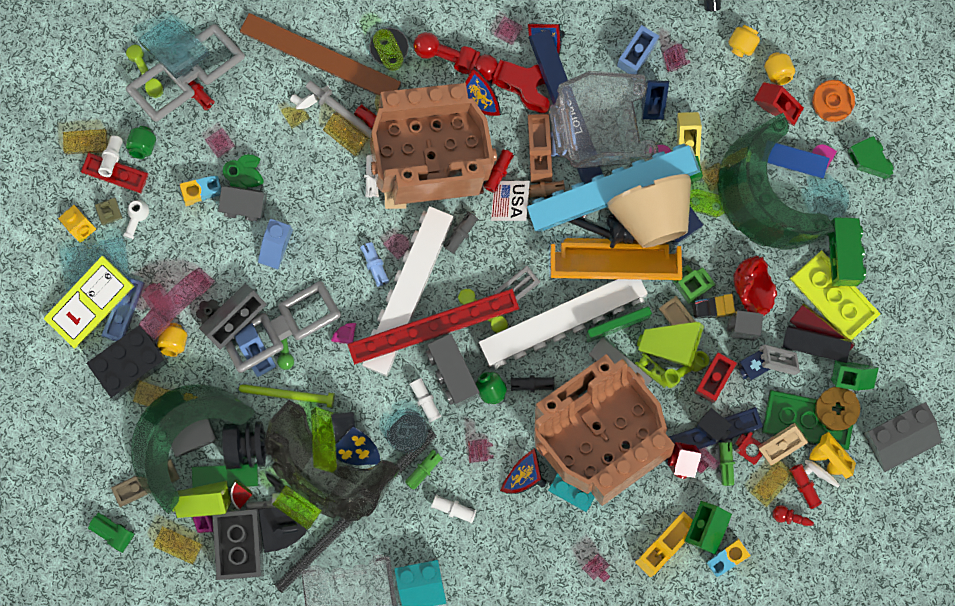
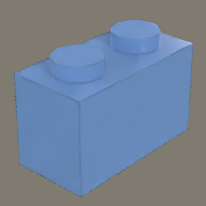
[617,25,659,78]

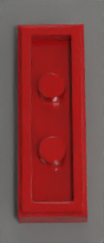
[81,152,149,194]

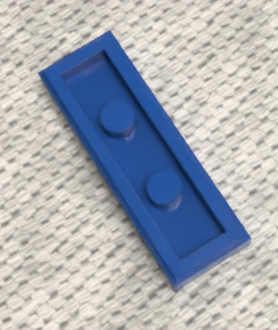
[761,141,830,179]

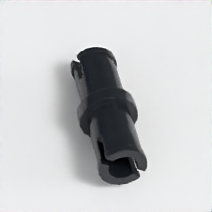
[511,375,555,393]

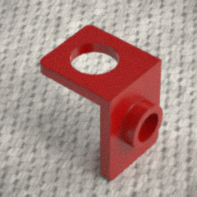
[735,431,763,465]

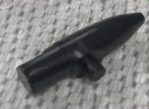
[266,473,293,499]

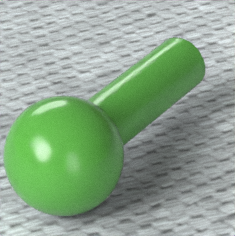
[277,338,294,370]

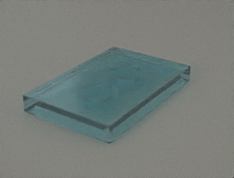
[138,15,210,79]
[60,237,131,292]

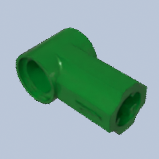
[88,513,135,553]

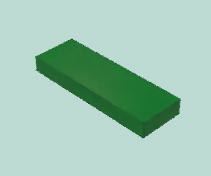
[192,464,259,488]

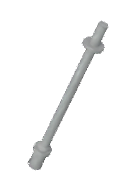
[306,80,372,139]

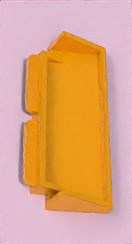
[550,238,682,280]

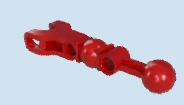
[413,32,550,113]

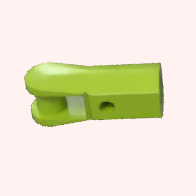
[634,353,666,389]

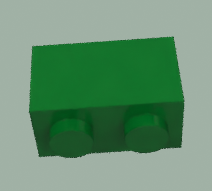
[684,501,732,555]

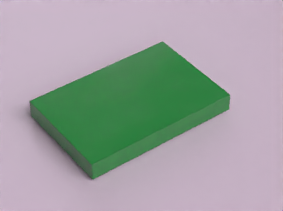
[586,306,652,343]

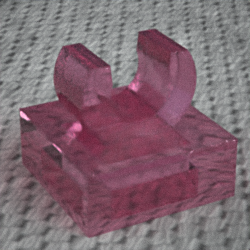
[663,44,690,72]
[468,439,494,463]
[697,449,720,474]
[582,554,610,582]

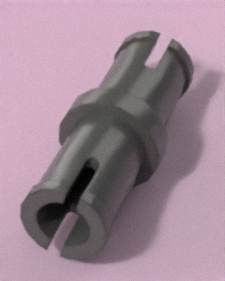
[443,211,479,254]

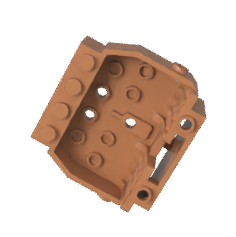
[370,83,497,205]
[534,354,675,506]

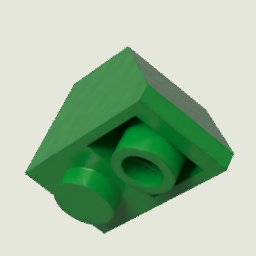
[847,136,894,179]
[831,360,879,391]

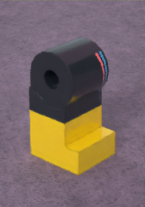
[692,294,735,319]

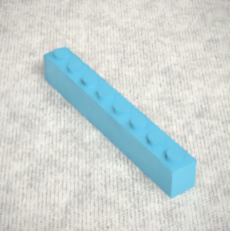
[527,144,701,232]

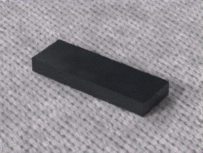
[782,326,852,363]

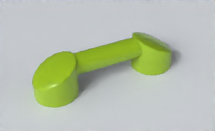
[126,45,164,98]
[458,289,508,334]
[661,351,709,388]

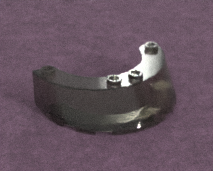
[265,400,400,521]

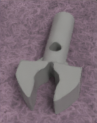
[246,493,288,510]

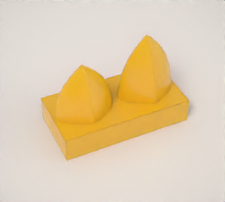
[809,432,856,479]

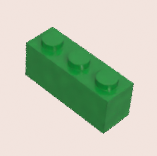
[828,217,866,286]

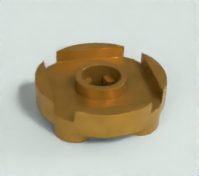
[815,387,860,431]

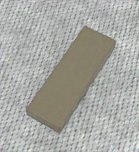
[111,459,180,508]

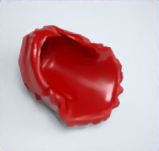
[733,255,777,316]

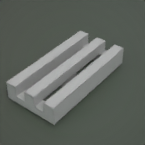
[494,266,540,301]
[759,344,800,375]

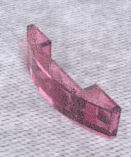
[139,268,215,339]

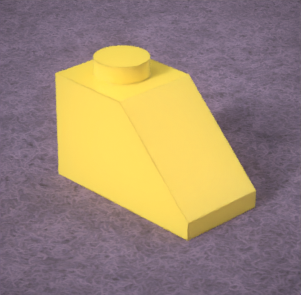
[677,112,702,162]

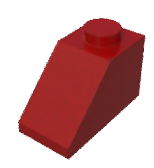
[754,82,804,126]

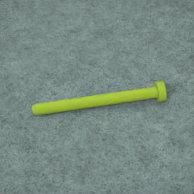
[239,384,335,408]

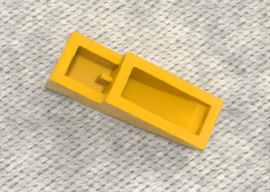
[635,511,693,578]

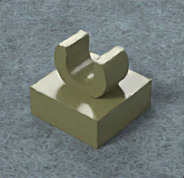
[95,198,123,226]

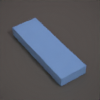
[101,276,145,341]

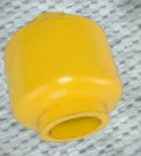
[728,25,760,58]
[764,52,796,85]
[157,323,188,357]

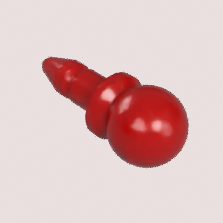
[772,505,814,526]

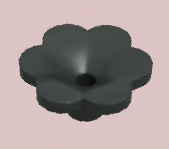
[196,299,221,324]

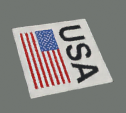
[491,181,530,221]

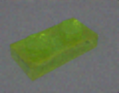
[272,485,322,530]

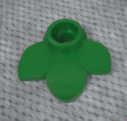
[223,154,264,188]

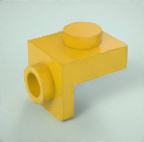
[58,205,96,243]

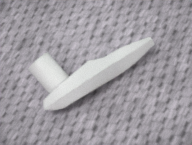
[290,86,330,109]
[804,460,840,487]

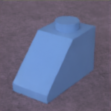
[258,219,293,270]
[234,323,276,377]

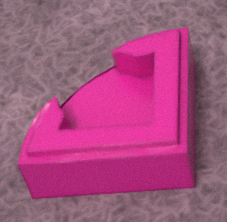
[331,323,356,344]

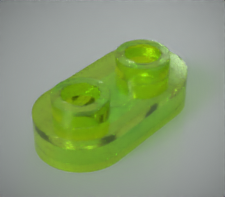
[373,29,404,71]
[690,189,728,218]

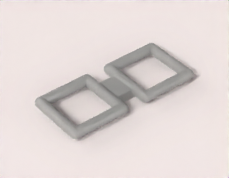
[126,24,245,122]
[225,281,341,373]

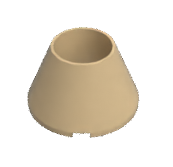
[607,174,691,248]

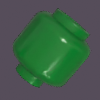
[126,126,156,159]
[475,372,507,404]

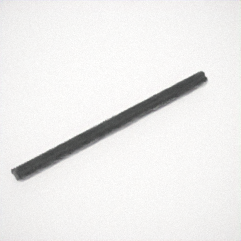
[274,429,437,593]

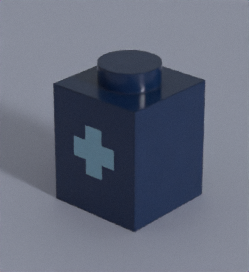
[737,350,771,382]

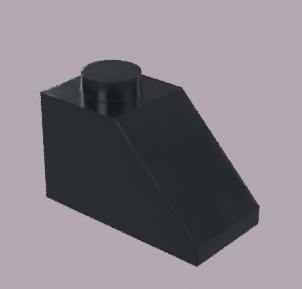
[331,412,357,443]

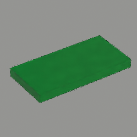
[762,390,853,450]

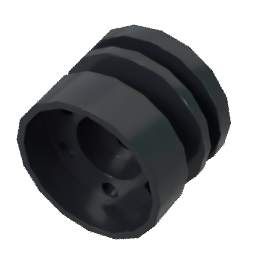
[222,421,268,470]

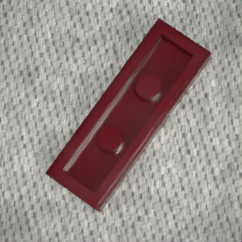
[790,303,855,350]

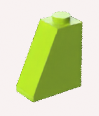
[637,322,704,367]
[170,481,231,518]

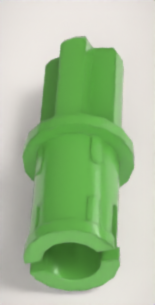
[718,442,736,486]
[405,449,443,490]

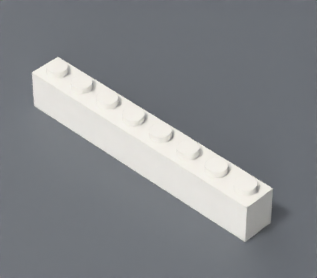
[362,206,454,377]
[479,279,648,369]

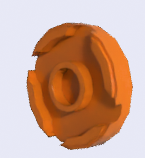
[812,80,855,122]

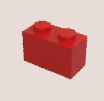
[694,352,737,403]

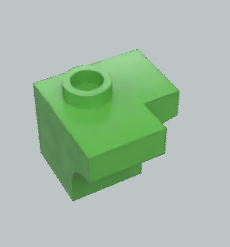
[671,265,716,304]

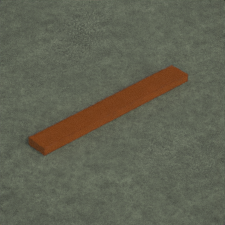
[240,13,402,96]

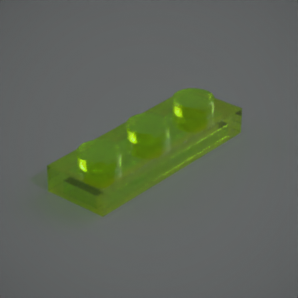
[311,407,337,473]

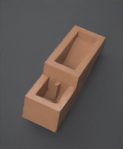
[528,114,552,183]

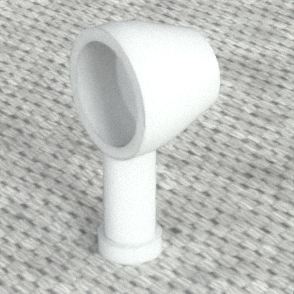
[123,200,149,240]

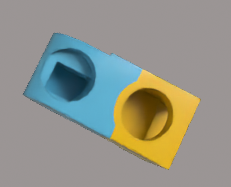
[180,176,221,206]
[706,538,751,577]

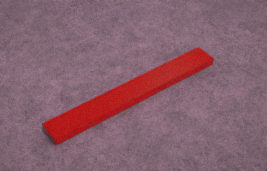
[347,289,519,365]

